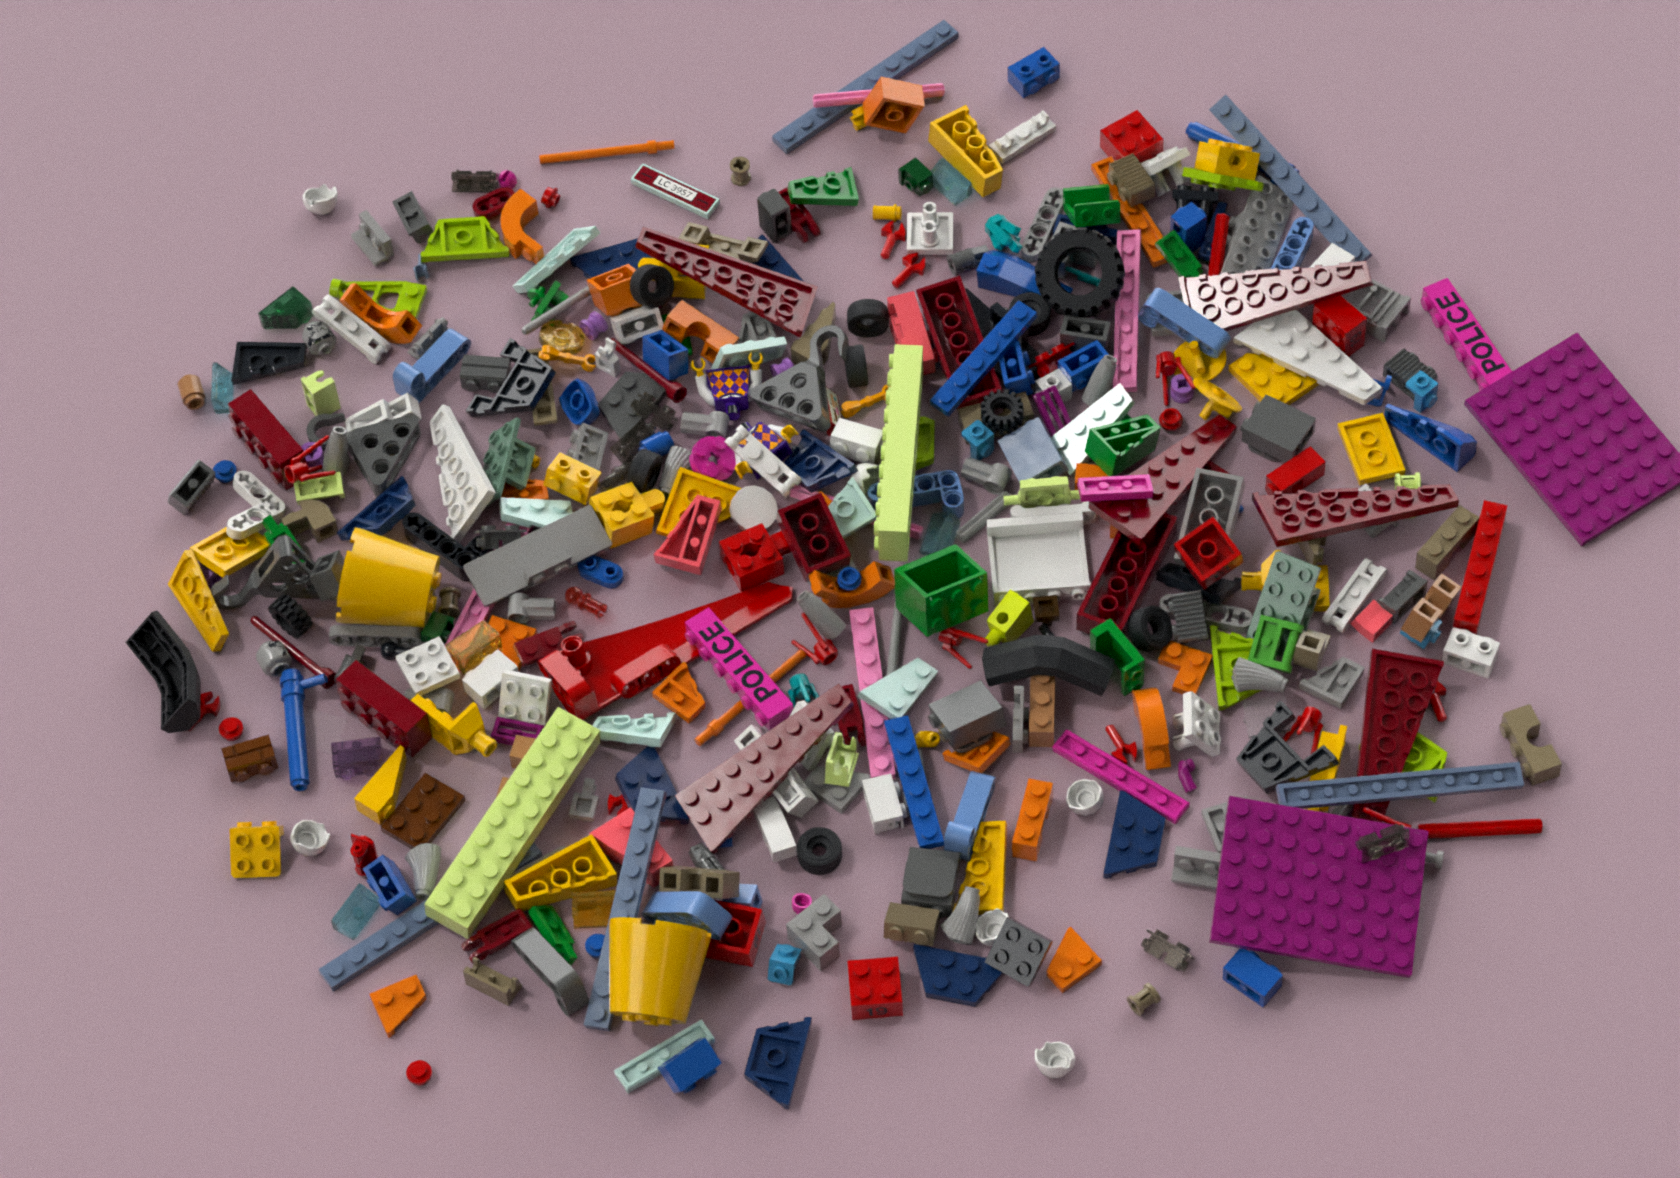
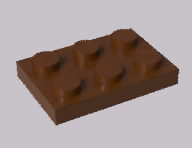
[381,773,466,849]

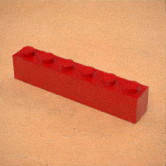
[1453,500,1508,635]

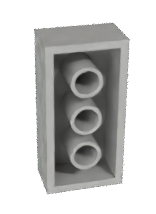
[1174,468,1245,566]

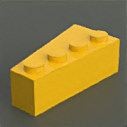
[928,105,1003,197]
[504,834,617,911]

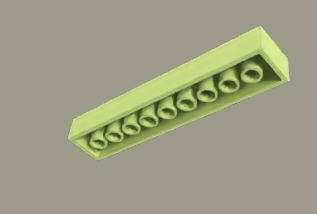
[874,344,923,562]
[424,707,600,939]

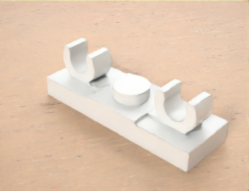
[989,110,1056,164]

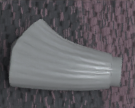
[1082,355,1117,406]
[322,426,350,477]
[659,446,693,499]
[796,590,846,640]
[1231,657,1288,693]
[405,843,442,900]
[940,887,980,945]

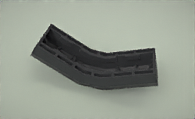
[125,610,201,733]
[982,635,1115,697]

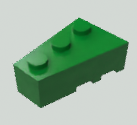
[1084,414,1161,476]

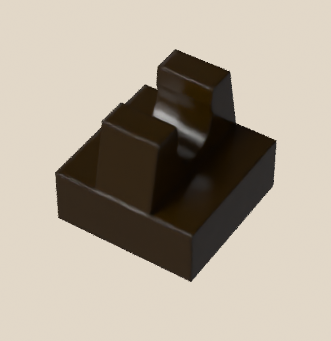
[1033,595,1059,626]

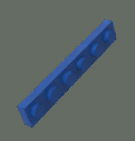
[930,300,1038,417]
[884,715,944,849]

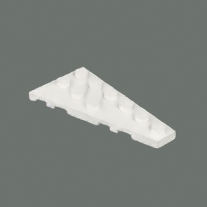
[1233,310,1382,405]
[430,404,496,543]

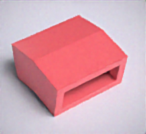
[1350,600,1393,643]

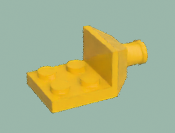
[1241,550,1330,611]
[411,694,497,757]

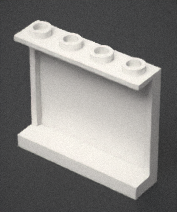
[987,512,1091,605]

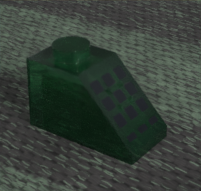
[258,286,314,329]

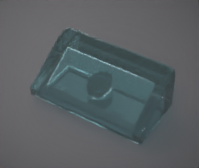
[931,158,972,206]
[211,362,234,414]
[919,512,960,555]
[331,883,380,940]

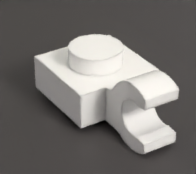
[595,338,621,377]

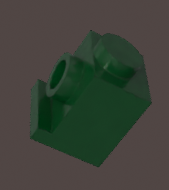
[898,157,934,197]
[421,611,456,646]

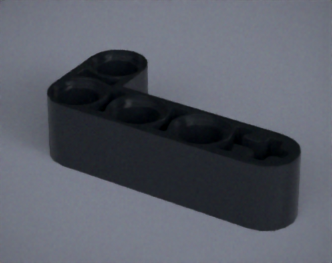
[402,512,493,582]

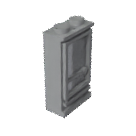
[1315,279,1411,342]

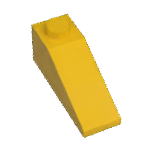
[354,745,407,825]

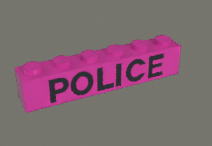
[1420,278,1512,391]
[685,607,794,731]

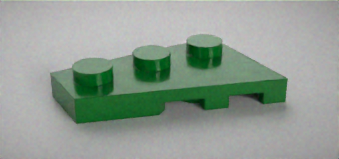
[787,167,859,206]

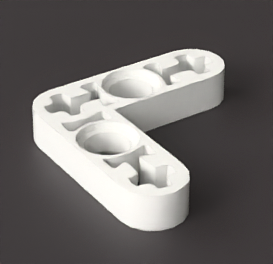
[226,471,285,540]

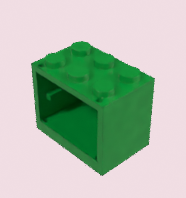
[894,544,989,637]

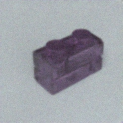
[331,737,384,780]

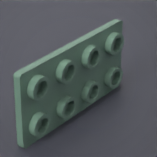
[483,417,536,506]
[1246,551,1321,657]

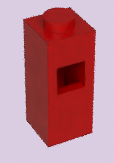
[1265,446,1326,495]

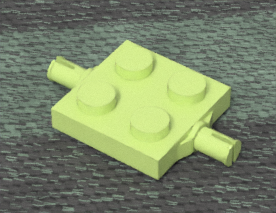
[1003,476,1080,508]

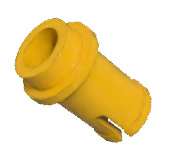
[873,204,902,222]

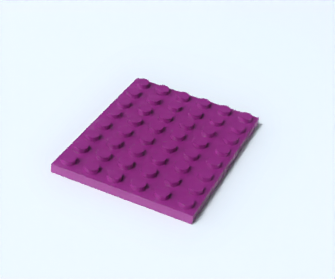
[1464,332,1680,547]
[1209,796,1428,978]

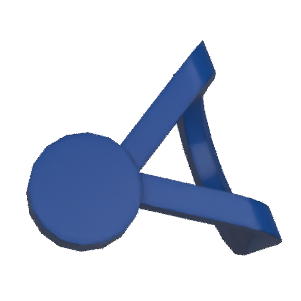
[1367,375,1392,407]

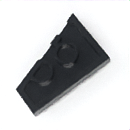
[231,342,307,385]
[1156,563,1241,605]

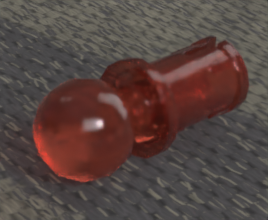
[565,586,607,619]

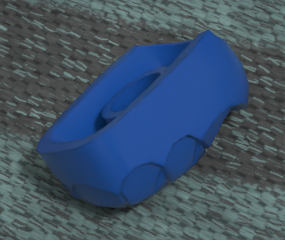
[559,378,600,426]

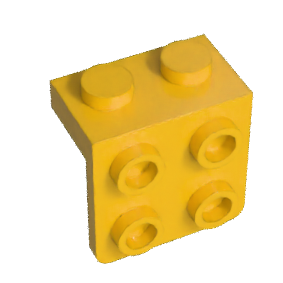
[229,821,284,878]

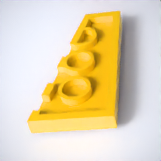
[168,549,229,652]
[952,820,1007,915]

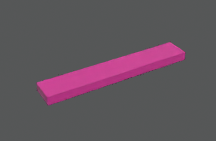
[1052,729,1190,825]

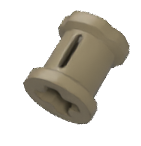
[730,156,751,186]
[438,587,461,618]
[1127,983,1161,1016]

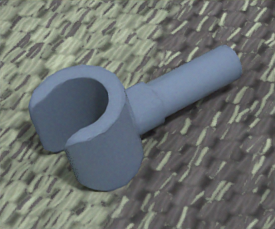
[413,253,429,281]

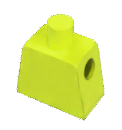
[985,589,1034,647]

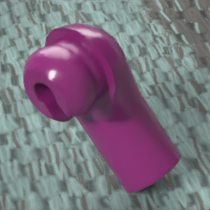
[1178,759,1197,793]

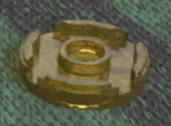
[539,320,585,355]

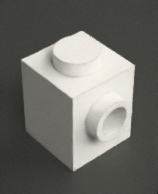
[1034,369,1072,411]

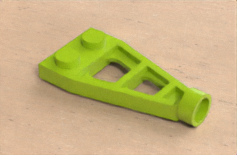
[329,278,427,319]

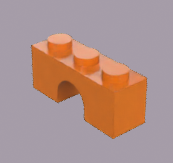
[662,300,739,364]
[1012,778,1053,862]

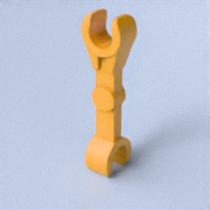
[539,345,596,372]
[841,384,891,418]

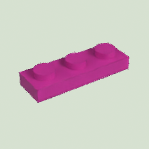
[1077,474,1153,502]

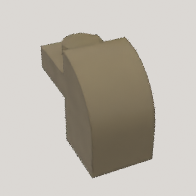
[281,500,338,543]
[1293,629,1331,671]

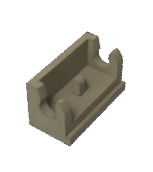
[463,957,522,1006]

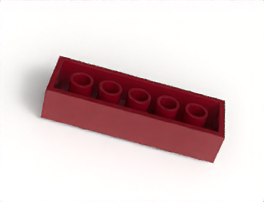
[916,275,1002,412]
[1076,514,1177,636]

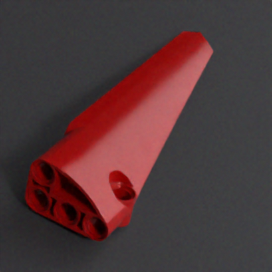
[537,582,794,720]

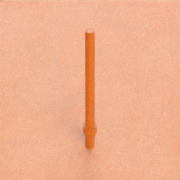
[539,140,675,164]
[694,649,806,746]

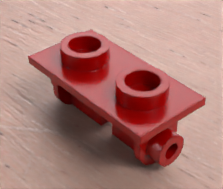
[1029,342,1074,377]
[350,833,378,876]

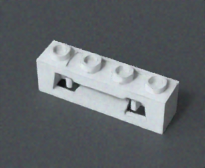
[734,724,819,818]

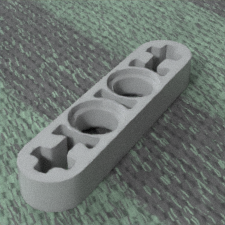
[1021,187,1063,263]
[1160,594,1253,633]
[328,625,422,648]

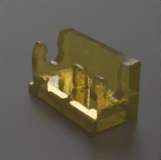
[445,620,503,675]
[572,890,616,929]

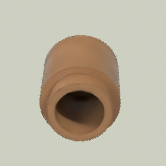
[177,374,206,410]

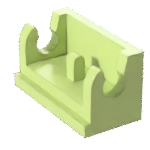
[301,371,341,416]
[294,472,345,505]
[825,732,859,787]

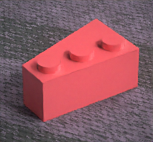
[887,291,938,375]
[653,495,722,575]
[589,807,673,887]

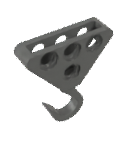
[750,325,849,432]
[306,413,421,497]
[211,535,320,610]

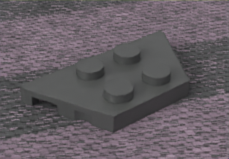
[598,372,676,445]

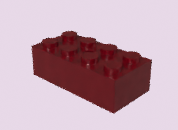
[227,389,307,491]
[335,660,433,758]

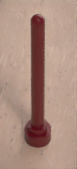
[611,338,687,403]
[250,616,337,689]

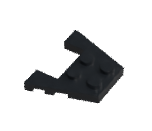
[466,338,556,417]
[1236,700,1339,794]

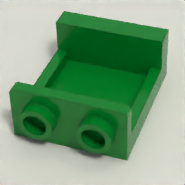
[1063,184,1120,228]
[1090,619,1145,696]

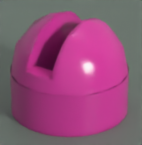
[498,170,517,189]
[792,893,812,914]

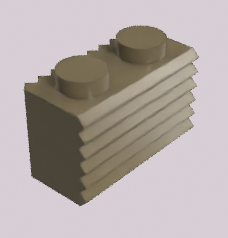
[1107,153,1155,207]
[883,902,940,947]

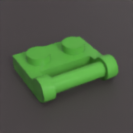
[1248,615,1304,674]

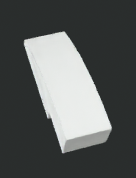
[345,393,422,432]
[753,796,797,863]

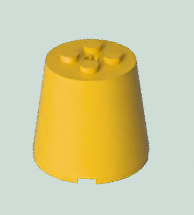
[336,528,442,628]
[609,917,711,1026]

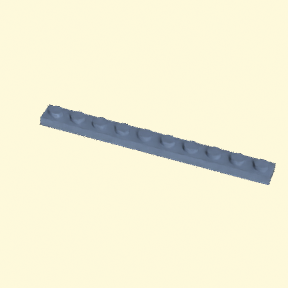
[772,20,959,154]
[1209,94,1373,262]
[1276,762,1524,809]
[584,787,667,1031]
[318,842,542,992]

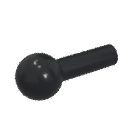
[380,641,412,660]

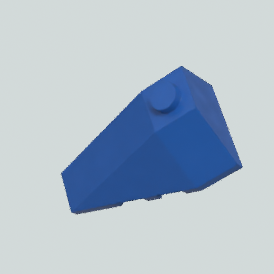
[976,250,1073,297]
[1384,404,1477,472]

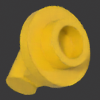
[849,105,867,131]

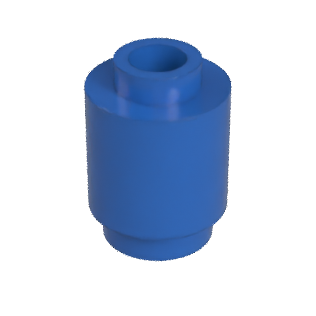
[638,431,675,457]

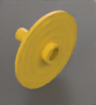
[1174,341,1227,381]
[1193,378,1242,420]

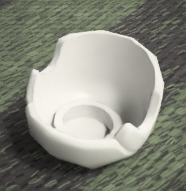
[302,184,338,215]
[850,463,879,498]
[1066,779,1104,816]
[290,820,330,856]
[975,908,1009,947]
[1035,1041,1075,1078]

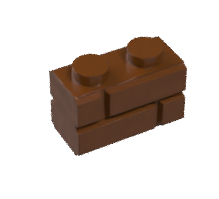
[221,734,279,782]

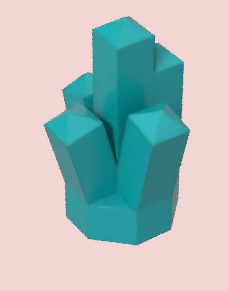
[985,214,1023,253]

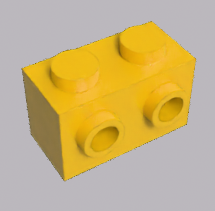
[543,452,602,505]

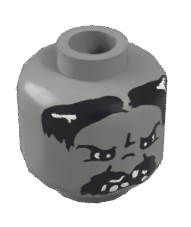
[302,321,336,355]
[256,641,292,677]

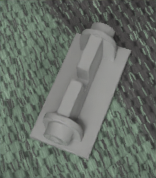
[407,317,449,360]

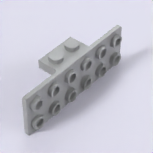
[1220,175,1294,275]
[463,505,612,607]

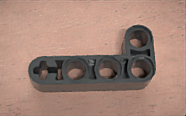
[511,927,589,1017]

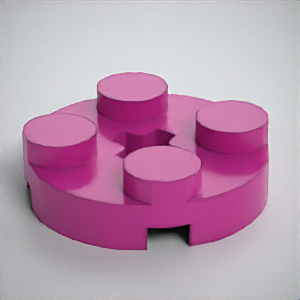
[689,436,736,482]

